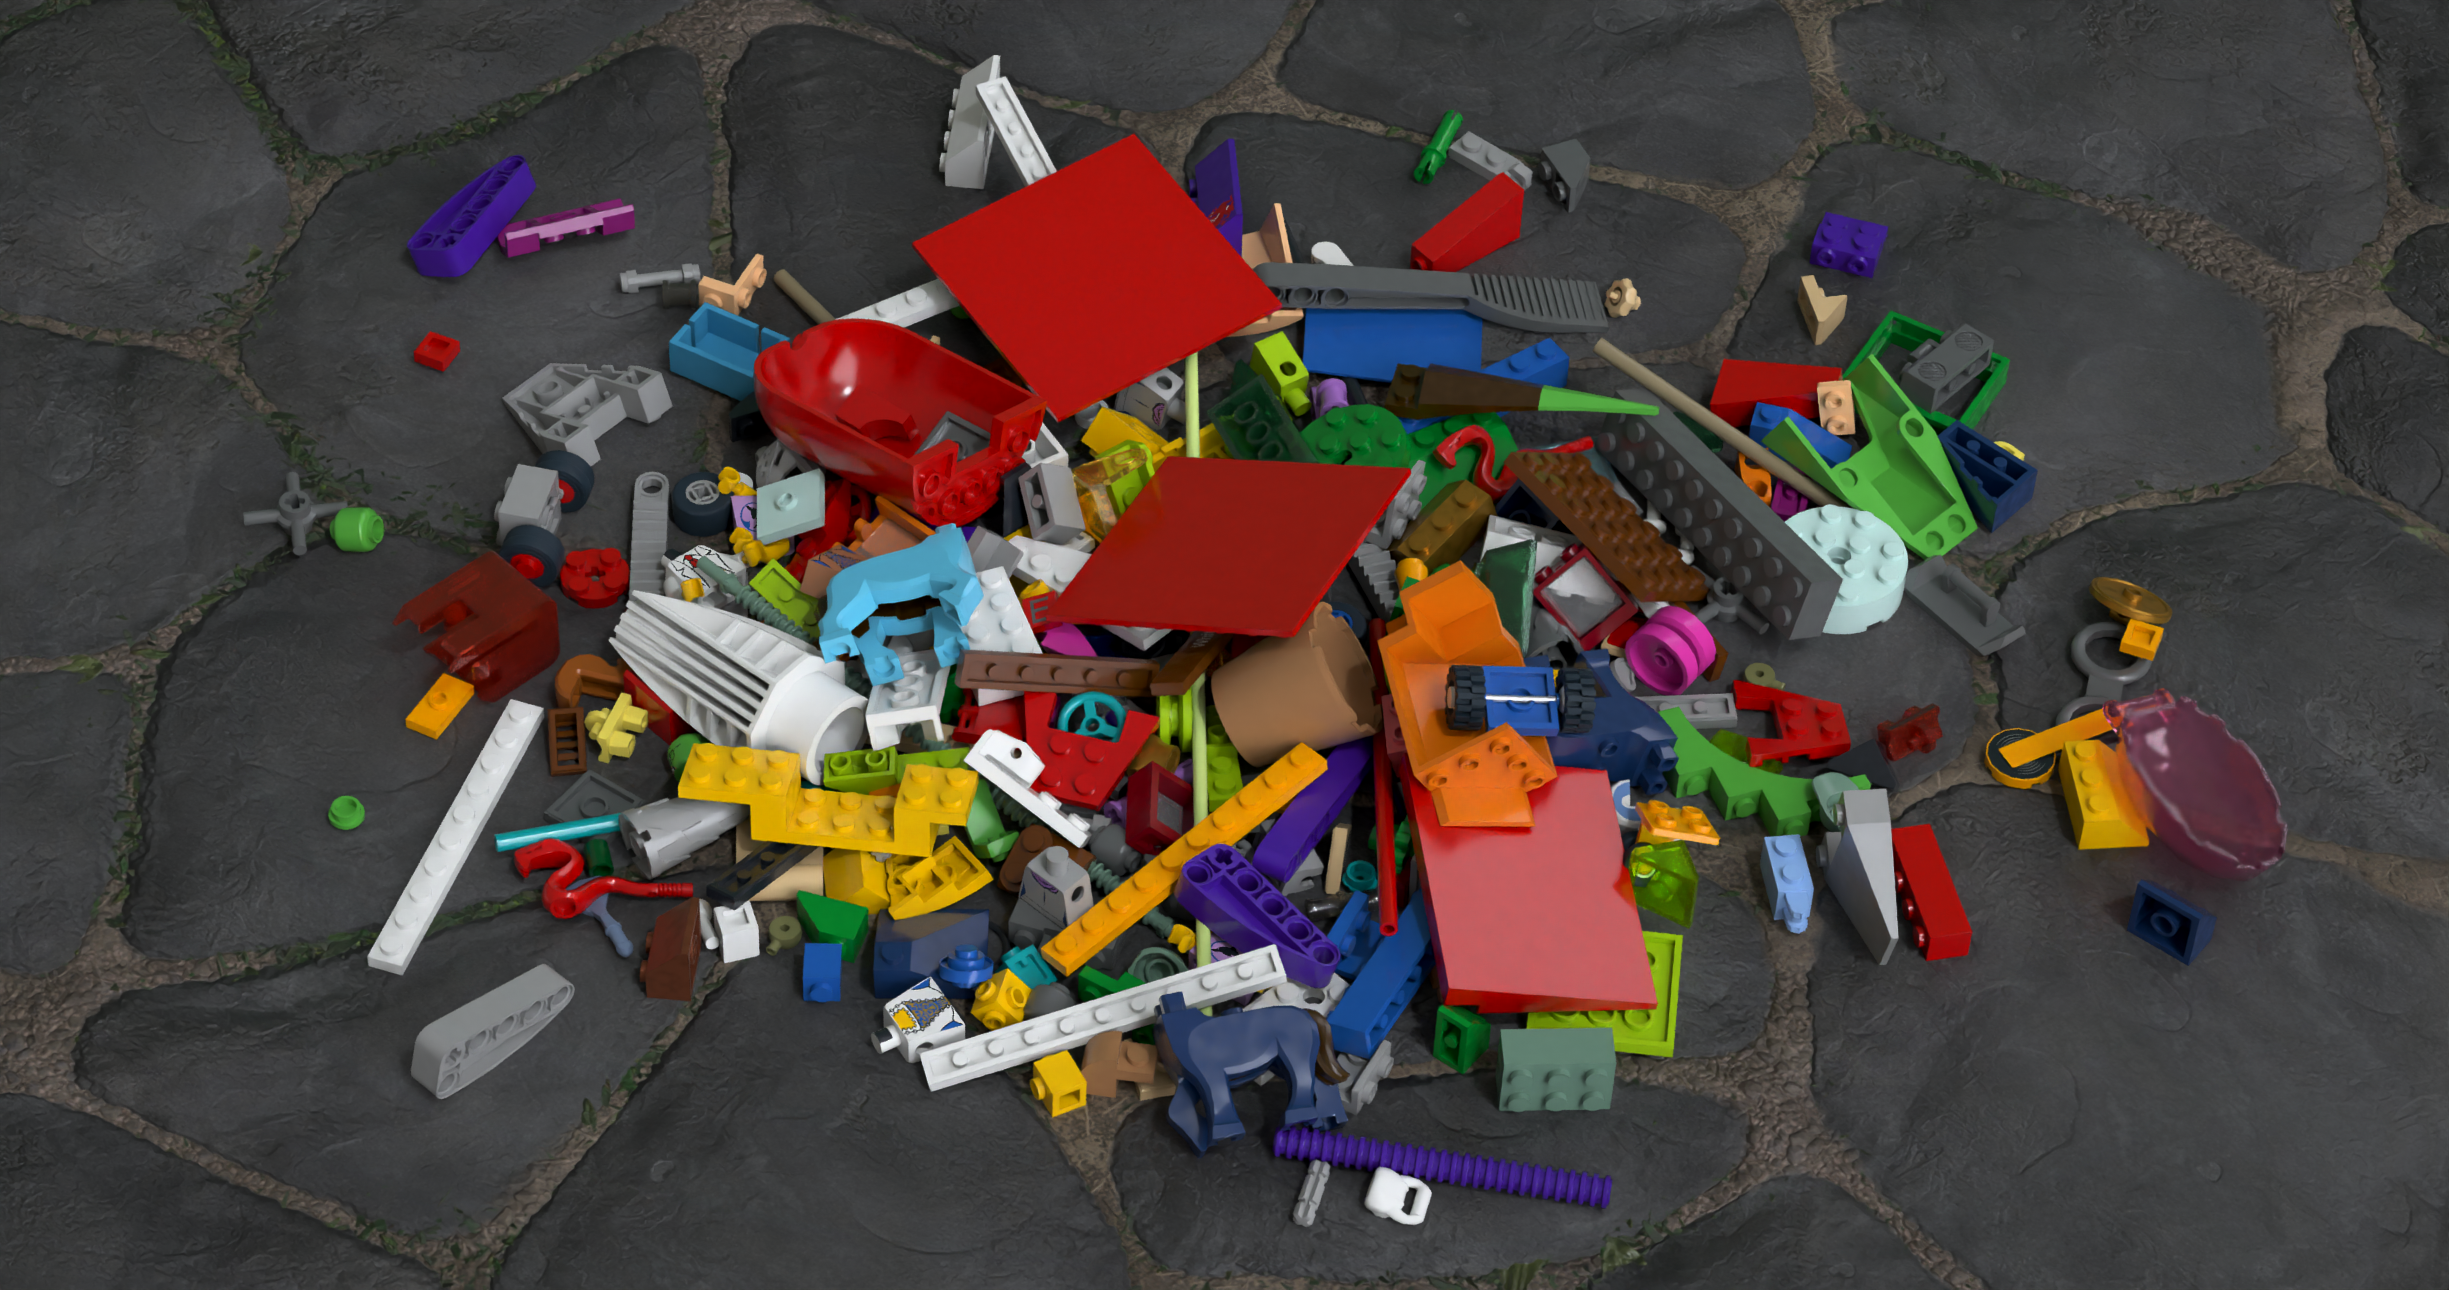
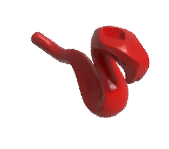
[1433,425,1593,504]
[514,838,693,919]

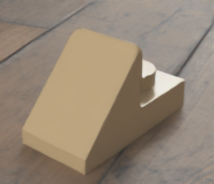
[1797,275,1847,345]

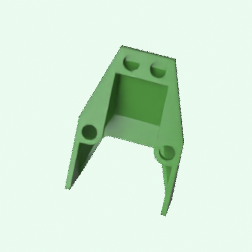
[1761,354,1978,560]

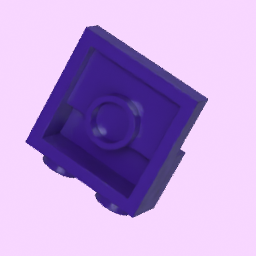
[1809,212,1888,278]

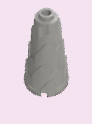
[619,797,750,880]

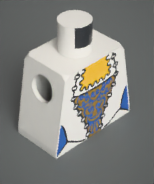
[871,977,965,1063]

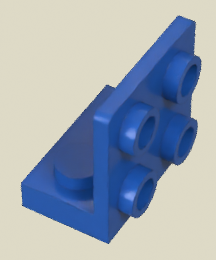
[1327,890,1386,980]

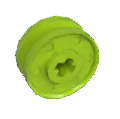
[1156,687,1193,752]

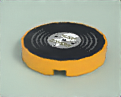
[1984,728,2056,789]

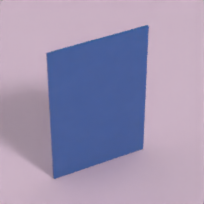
[1303,308,1482,383]

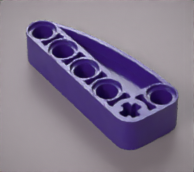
[407,155,536,277]
[1174,844,1341,988]

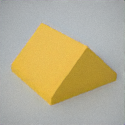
[823,848,891,915]

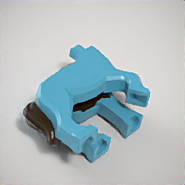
[812,523,984,686]

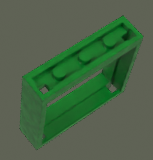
[1843,310,2010,436]

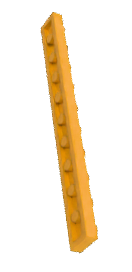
[1041,742,1328,977]

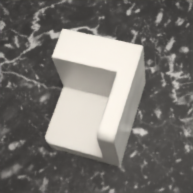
[714,900,760,963]

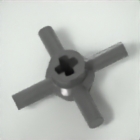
[243,472,348,555]
[1691,565,1769,634]

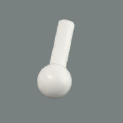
[699,899,720,949]

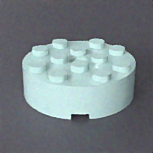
[1785,504,1908,634]

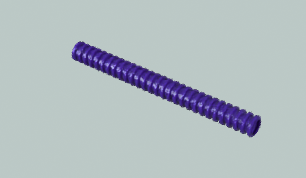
[1273,1124,1613,1209]

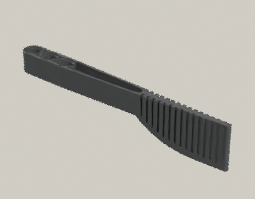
[1253,262,1609,333]

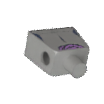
[1113,368,1186,430]
[1019,846,1094,930]

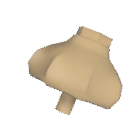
[1604,278,1641,318]

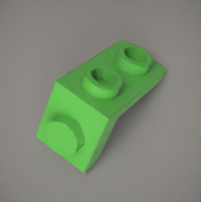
[964,779,1020,862]

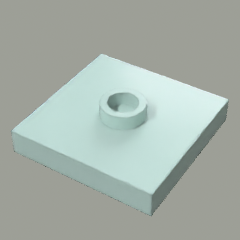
[757,468,825,545]

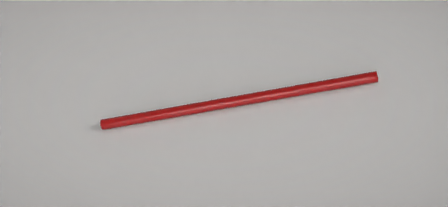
[1369,618,1398,936]

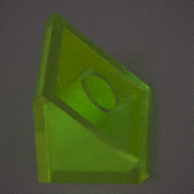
[1629,840,1699,929]

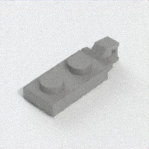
[1448,131,1533,191]

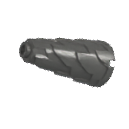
[1494,581,1584,670]

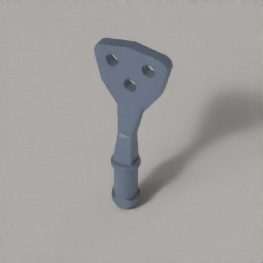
[566,876,633,957]

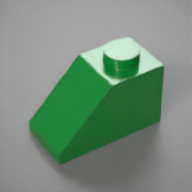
[797,890,869,963]
[1433,1005,1491,1074]

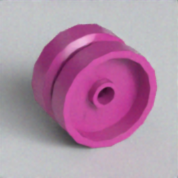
[1625,606,1716,696]

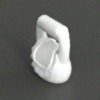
[1364,1167,1432,1225]

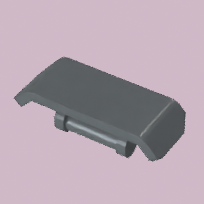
[1904,555,2026,656]

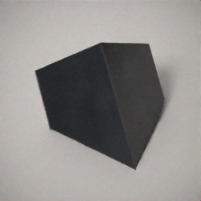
[1000,462,1032,537]
[1826,738,1900,792]

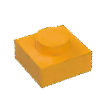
[2119,618,2164,661]

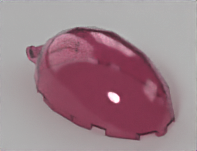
[2103,688,2288,882]

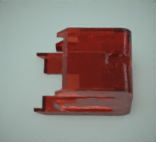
[392,551,560,702]

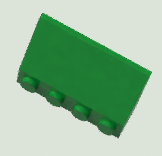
[1408,412,1518,523]

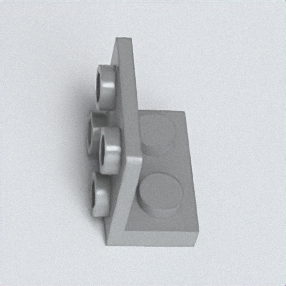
[1364,460,1427,549]

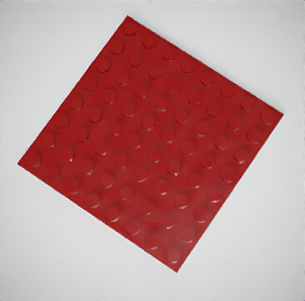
[912,134,1282,423]
[1045,456,1411,638]

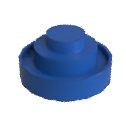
[939,944,994,988]

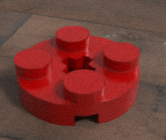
[560,548,630,609]

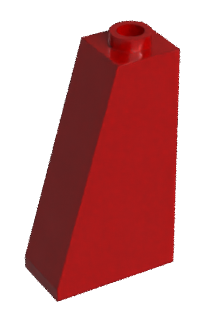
[1410,172,1524,272]
[1710,359,1843,427]

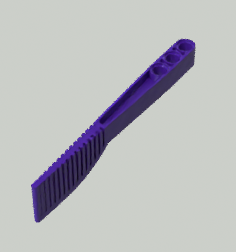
[1252,654,1390,883]

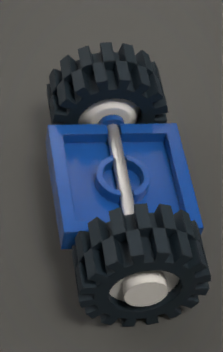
[1445,665,1596,736]

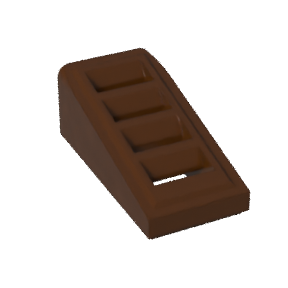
[547,707,587,777]

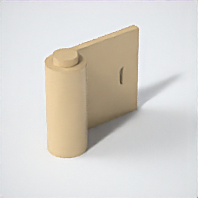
[736,815,823,901]

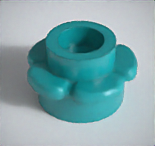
[1342,860,1378,893]

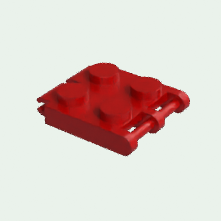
[952,688,1027,751]

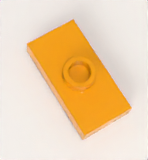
[405,673,474,740]

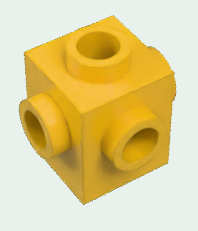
[970,968,1032,1031]

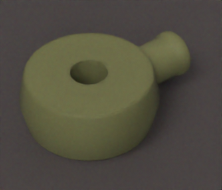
[1743,663,1786,691]
[766,916,803,956]

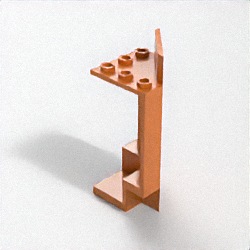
[1377,560,1558,827]

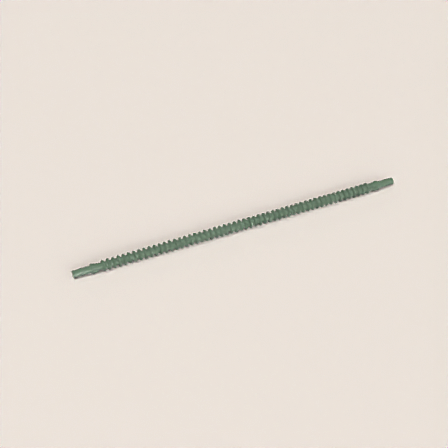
[696,556,1189,954]

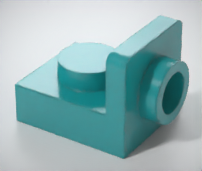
[995,944,1058,989]

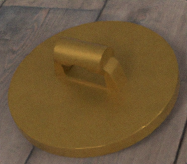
[2089,577,2172,626]

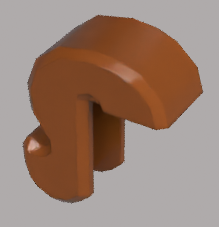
[555,654,633,708]

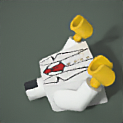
[661,540,767,609]

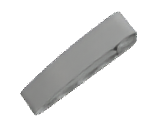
[411,964,575,1099]

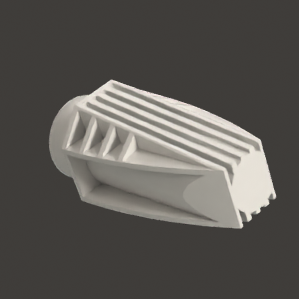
[609,590,869,785]

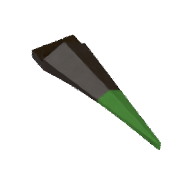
[1384,363,1659,420]

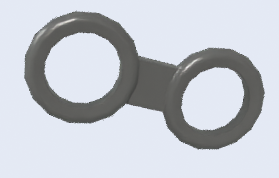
[2056,621,2153,757]

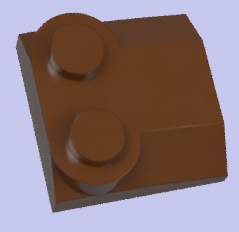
[997,823,1097,899]

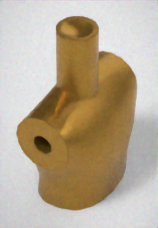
[1126,734,1180,777]

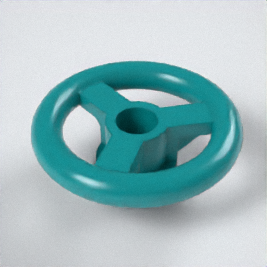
[1057,691,1127,743]

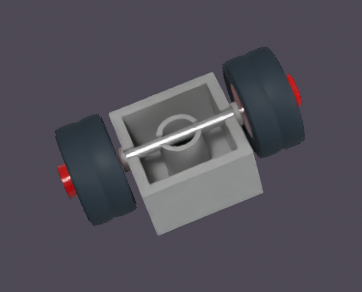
[494,450,595,588]

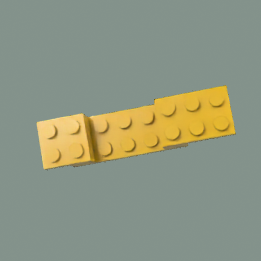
[678,743,979,857]

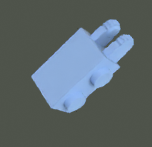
[1760,834,1814,934]

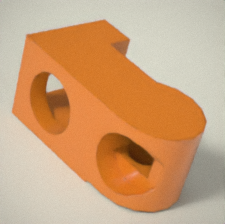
[1734,448,1772,507]

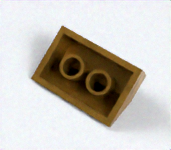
[1385,480,1498,576]

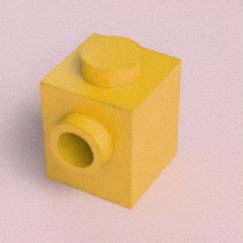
[1030,1050,1087,1117]

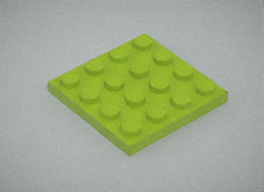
[1526,931,1683,1057]

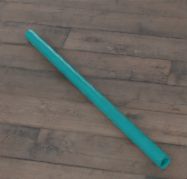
[494,780,836,852]

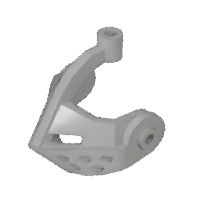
[756,439,826,488]

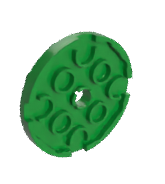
[1284,404,1411,468]

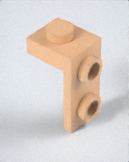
[698,254,767,316]
[1817,380,1855,435]

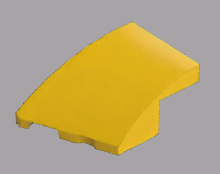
[886,836,994,920]

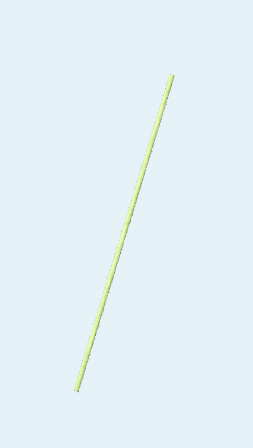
[1184,351,1213,1017]

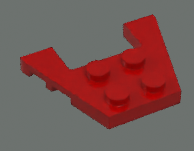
[1731,680,1851,767]
[1024,691,1160,811]

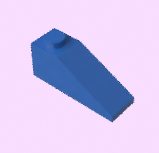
[1749,402,1852,469]

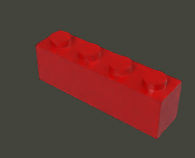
[1891,823,1972,961]

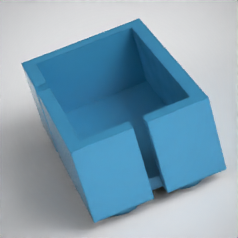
[669,302,790,401]

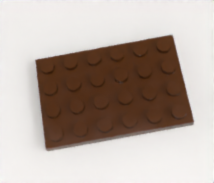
[1504,451,1710,602]

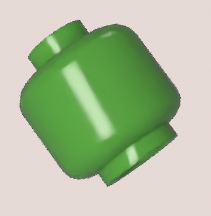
[330,507,384,552]

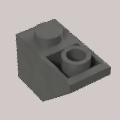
[1538,139,1591,212]

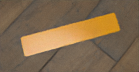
[1999,703,2131,768]

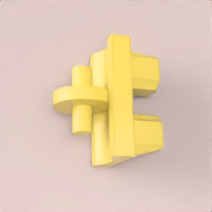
[584,692,648,764]

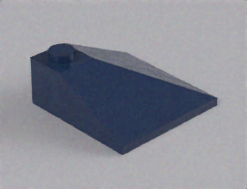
[873,909,989,999]

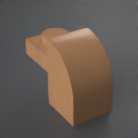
[1080,1031,1159,1098]

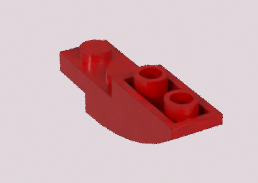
[784,478,851,584]

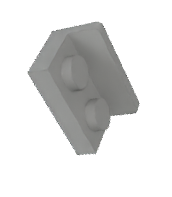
[1337,1040,1394,1115]

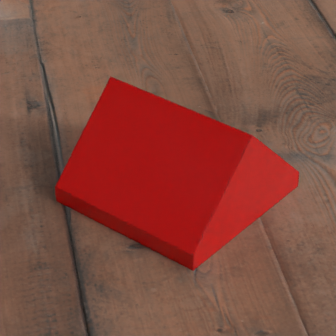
[623,669,697,746]

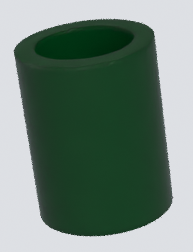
[583,839,614,877]

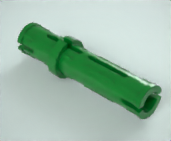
[1414,110,1463,184]

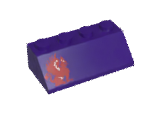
[1189,139,1243,257]

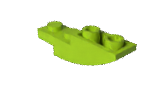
[1206,705,1243,812]
[824,746,971,795]

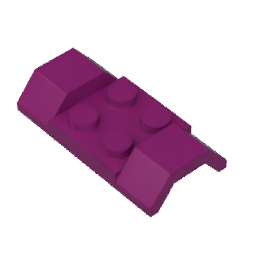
[496,198,635,258]

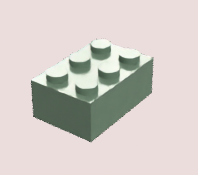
[1495,1028,1616,1112]

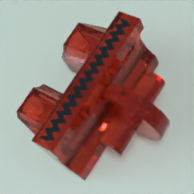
[1877,703,1943,762]

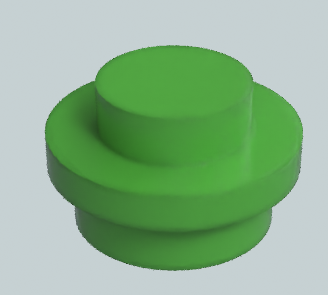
[328,796,365,830]

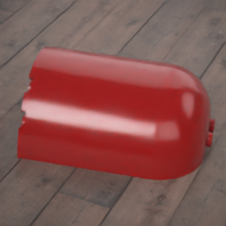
[753,318,1047,527]

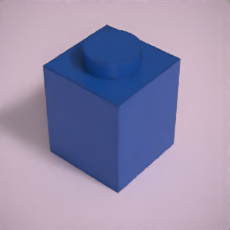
[803,943,842,1002]

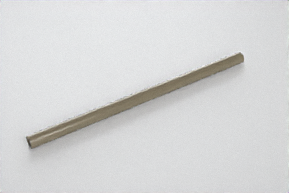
[1592,338,1854,509]

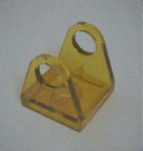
[1071,448,1148,540]

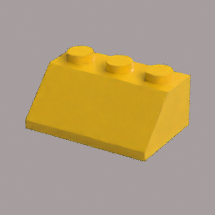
[2058,740,2149,850]

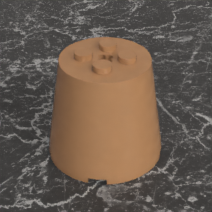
[1211,602,1384,767]

